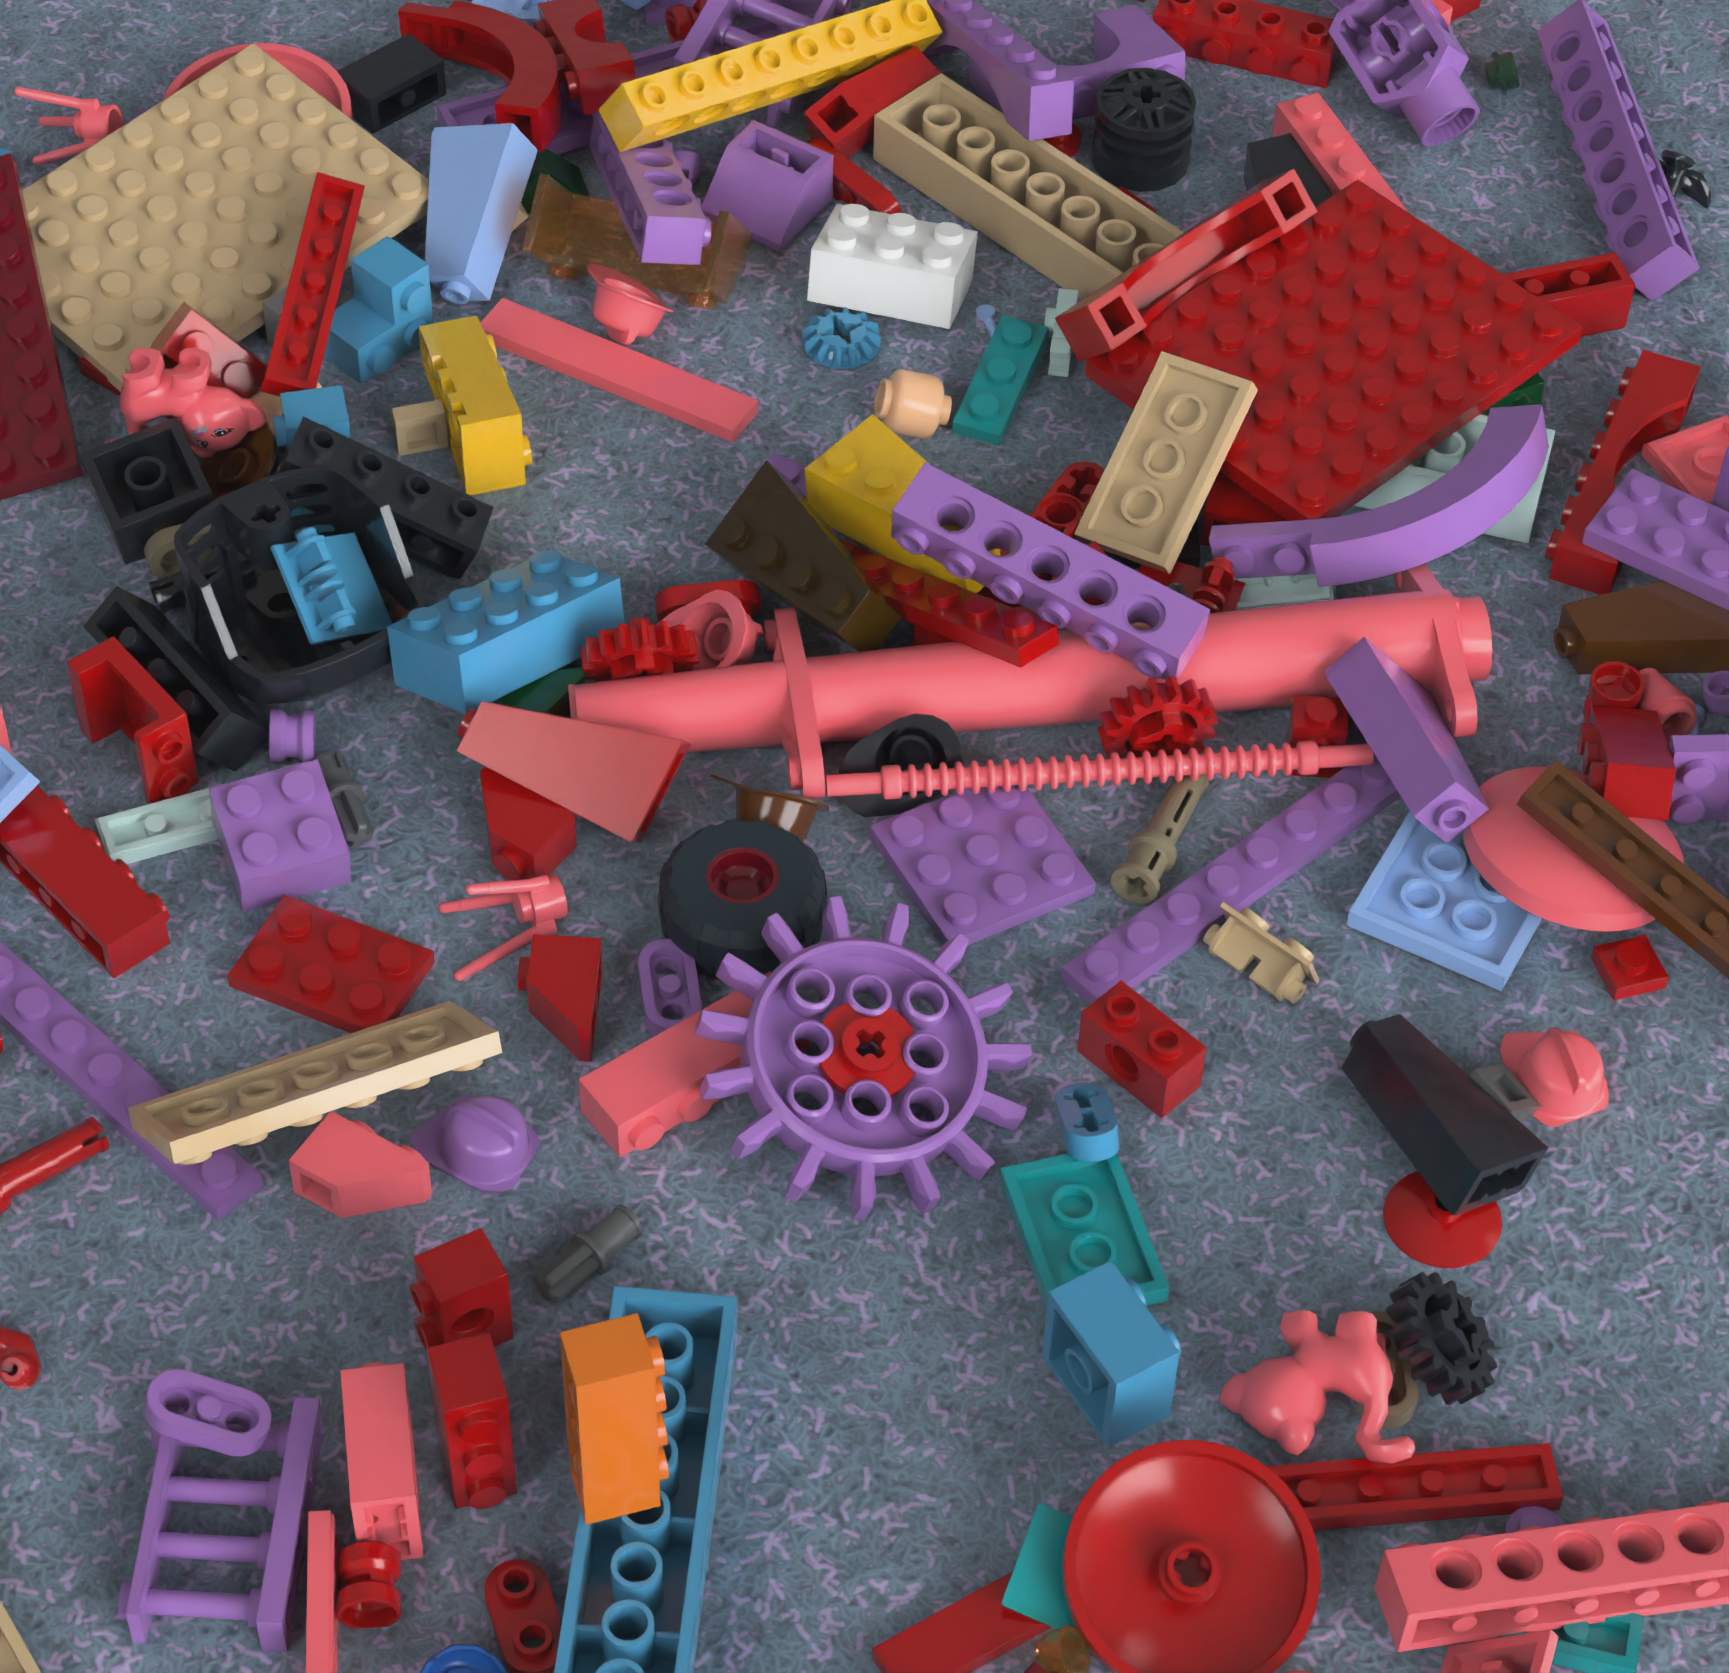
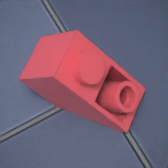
[289,1111,432,1218]

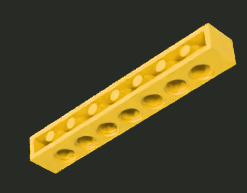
[598,0,943,152]

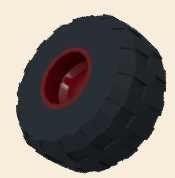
[658,819,827,978]

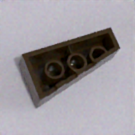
[705,460,901,652]

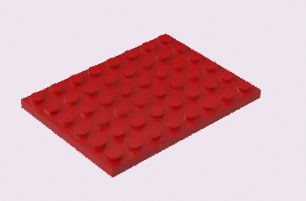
[1085,179,1583,521]

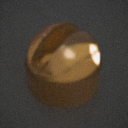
[1034,1626,1090,1673]

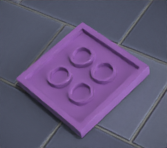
[870,785,1096,945]

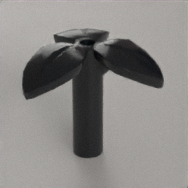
[1659,150,1711,209]

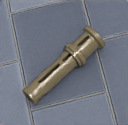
[1111,774,1209,905]

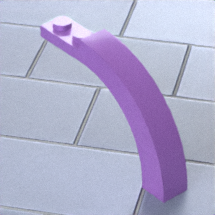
[1209,404,1549,587]

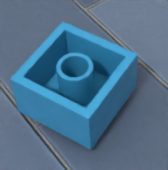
[1042,1261,1181,1448]

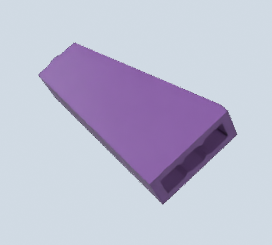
[1324,636,1489,843]

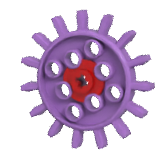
[695,896,1033,1220]

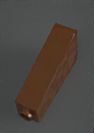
[1554,580,1729,675]

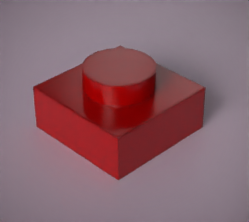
[1591,934,1669,1000]

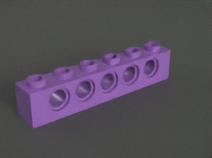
[589,112,711,265]
[891,462,1210,680]

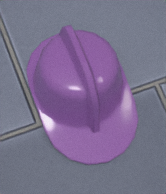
[409,1095,540,1192]

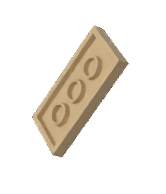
[1074,351,1258,574]

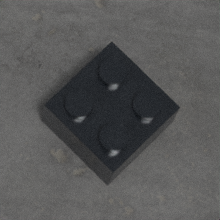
[79,417,214,564]

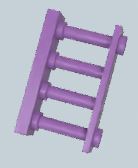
[673,0,853,129]
[118,1397,324,1652]

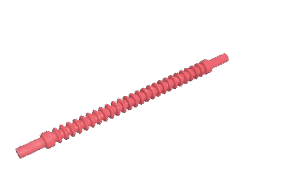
[825,741,1374,799]

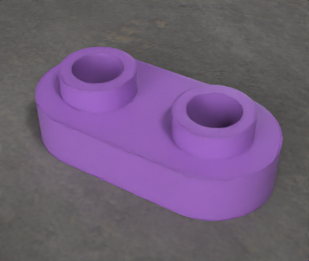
[638,939,702,1037]
[144,1369,272,1457]

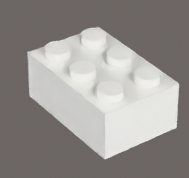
[807,204,978,329]

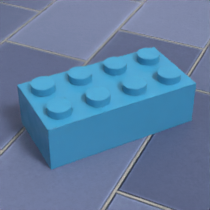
[387,550,625,714]

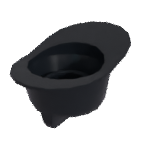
[838,713,964,817]

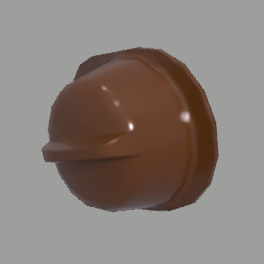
[711,774,829,842]

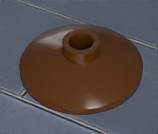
[200,425,277,500]

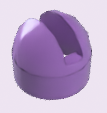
[673,150,702,186]
[1702,671,1729,717]

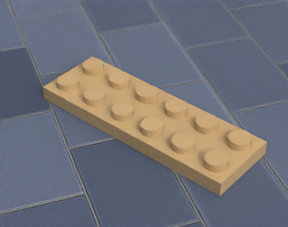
[128,1000,502,1165]

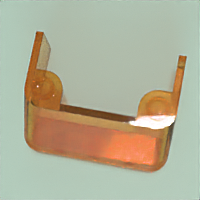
[522,173,753,310]

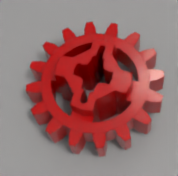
[580,618,699,682]
[1097,675,1218,759]

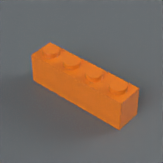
[560,1313,669,1525]

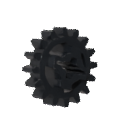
[1386,1272,1497,1405]

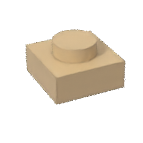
[391,399,448,456]

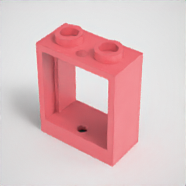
[340,1362,424,1560]

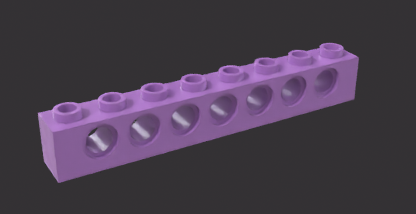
[1537,0,1700,299]

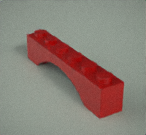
[1055,169,1317,362]
[1545,349,1701,595]

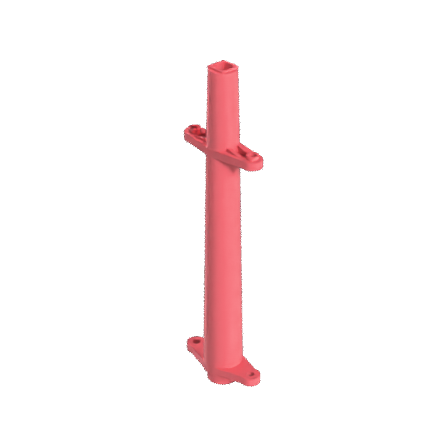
[568,563,1492,799]

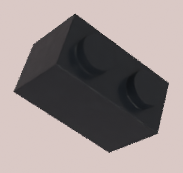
[337,33,447,134]

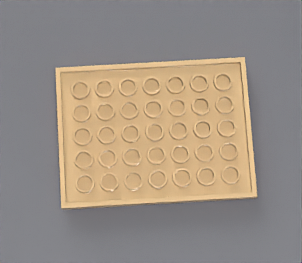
[22,43,429,392]

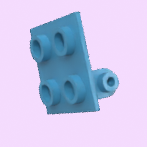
[270,528,393,645]

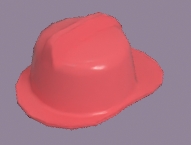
[587,264,674,346]
[660,589,764,670]
[1500,1027,1609,1127]

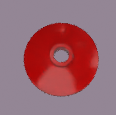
[1383,1171,1502,1268]

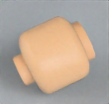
[874,369,952,439]

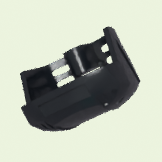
[174,466,427,704]

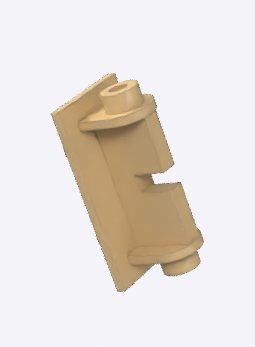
[1203,902,1320,1004]

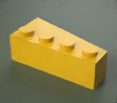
[418,315,533,496]
[804,414,1000,593]

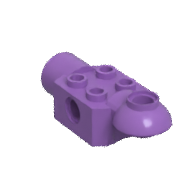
[1328,0,1480,147]

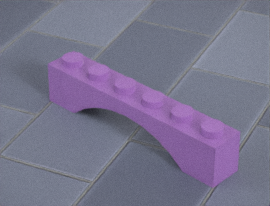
[922,0,1074,141]

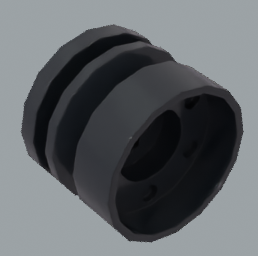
[1091,68,1196,192]

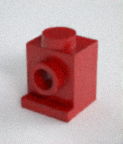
[1287,694,1348,778]

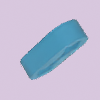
[1055,1082,1119,1162]

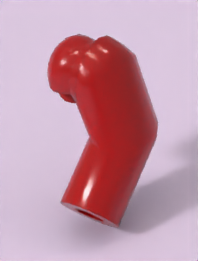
[0,1325,41,1390]

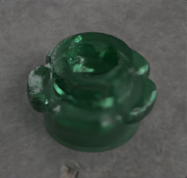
[1484,51,1520,95]

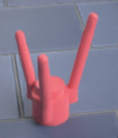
[14,87,123,165]
[439,875,568,981]

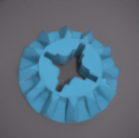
[802,307,881,369]

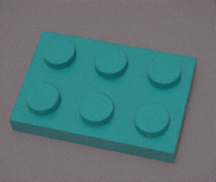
[999,1153,1169,1310]

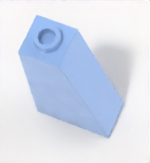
[425,123,538,304]

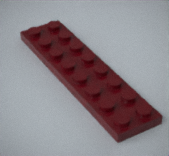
[0,153,84,500]

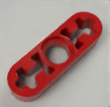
[806,136,902,214]

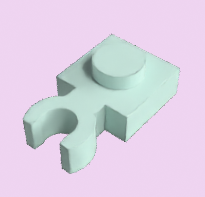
[1044,288,1078,377]

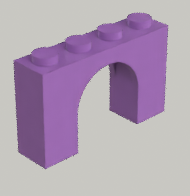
[969,4,1185,120]

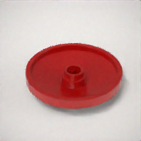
[1062,1440,1321,1673]

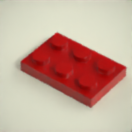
[227,895,434,1033]

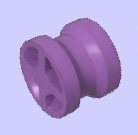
[269,709,316,763]

